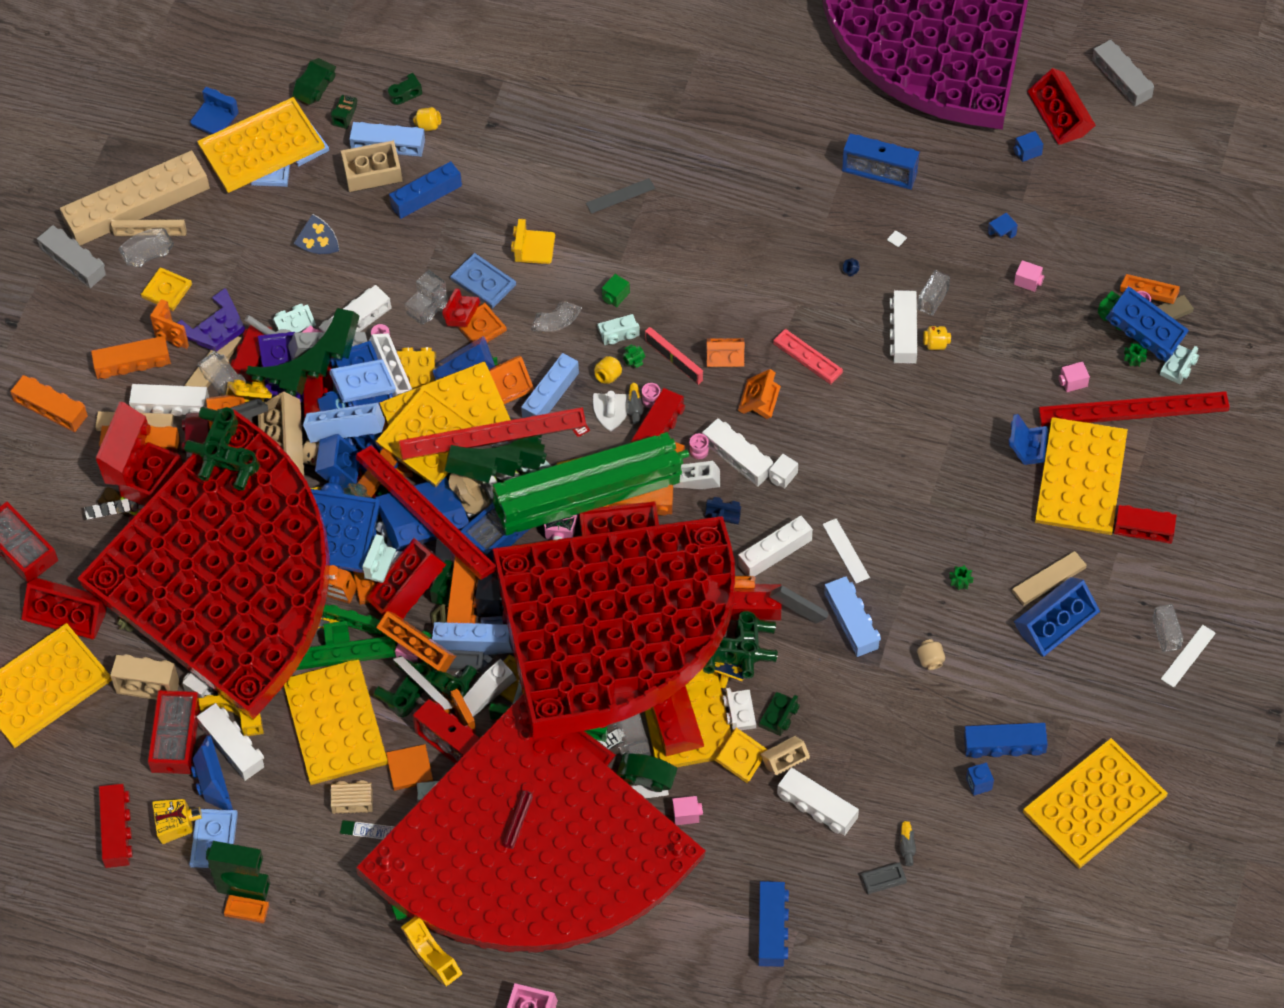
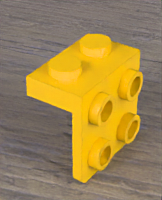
[511,219,555,264]
[397,348,436,389]
[226,380,272,403]

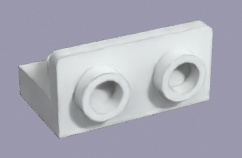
[723,688,756,731]

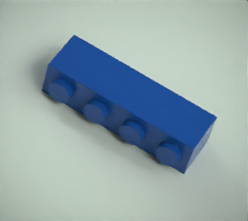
[389,161,462,219]
[964,723,1048,758]
[759,881,789,967]

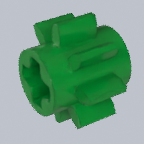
[1124,343,1147,367]
[622,344,645,368]
[949,565,974,590]

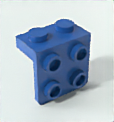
[190,87,239,135]
[1009,414,1049,465]

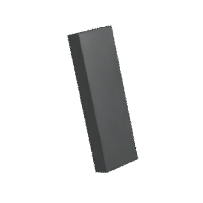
[769,586,828,623]

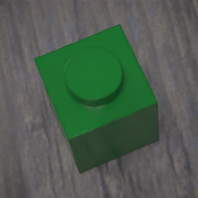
[602,274,630,307]

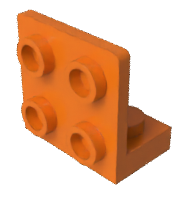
[150,299,189,349]

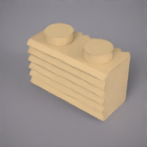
[761,736,810,775]
[331,780,373,814]

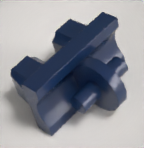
[705,497,742,525]

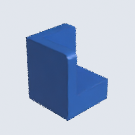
[988,213,1018,239]

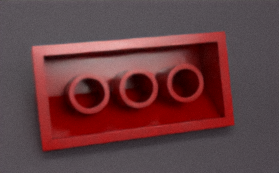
[1028,68,1096,145]
[96,402,151,486]
[579,501,659,536]
[365,538,446,619]
[21,578,107,640]
[730,584,782,620]
[651,686,704,757]

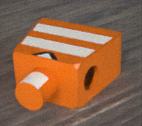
[327,565,357,604]

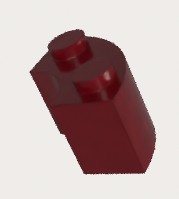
[182,412,210,459]

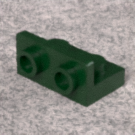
[430,559,454,608]
[759,692,800,736]

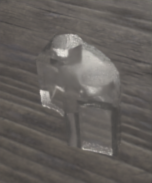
[118,229,174,267]
[531,301,582,333]
[197,351,246,396]
[612,713,650,756]

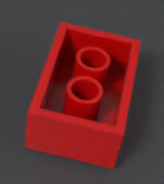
[119,442,182,506]

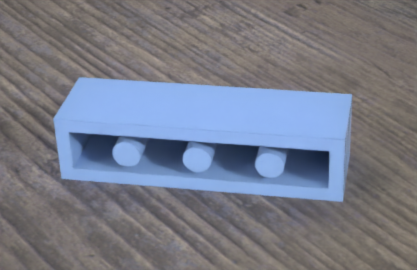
[350,122,425,157]
[521,353,579,418]
[303,403,385,443]
[824,577,881,657]
[432,622,513,653]

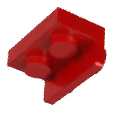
[442,288,480,327]

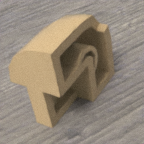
[449,473,491,514]

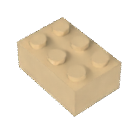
[341,140,403,192]
[110,654,180,700]

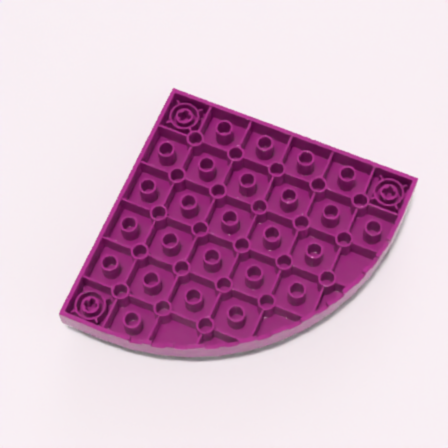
[822,0,1029,130]

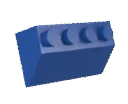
[1014,577,1100,657]

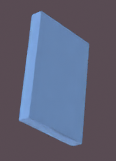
[450,253,516,309]

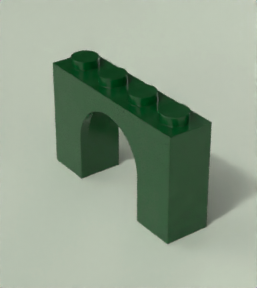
[206,841,270,901]

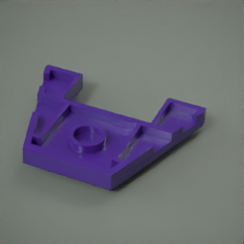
[177,288,245,352]

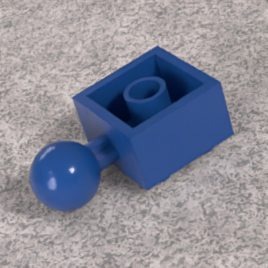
[315,434,360,494]

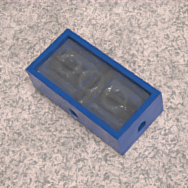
[842,133,920,190]
[461,503,531,562]

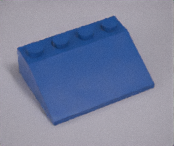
[375,477,469,551]

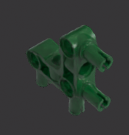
[184,407,260,491]
[703,611,778,679]
[374,656,477,717]

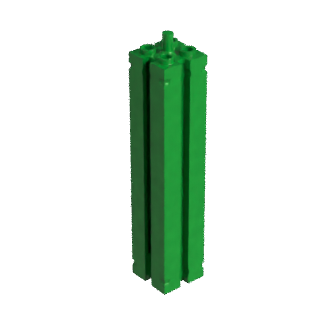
[493,432,689,536]

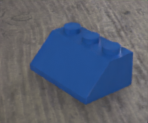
[433,336,495,380]

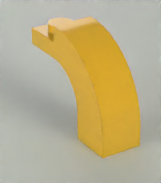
[199,693,264,736]
[401,917,462,987]

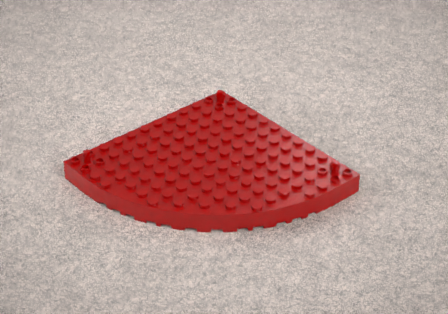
[77,410,330,720]
[493,516,735,739]
[356,694,706,953]

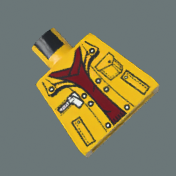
[153,799,202,844]

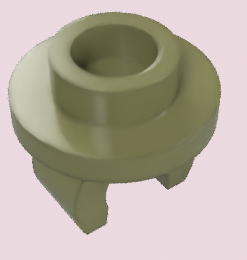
[116,616,135,632]

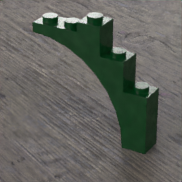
[246,308,360,397]
[444,435,547,483]

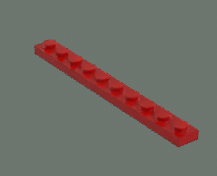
[1038,391,1230,427]
[398,407,587,460]
[356,445,496,580]

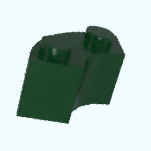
[292,58,336,105]
[617,753,678,792]

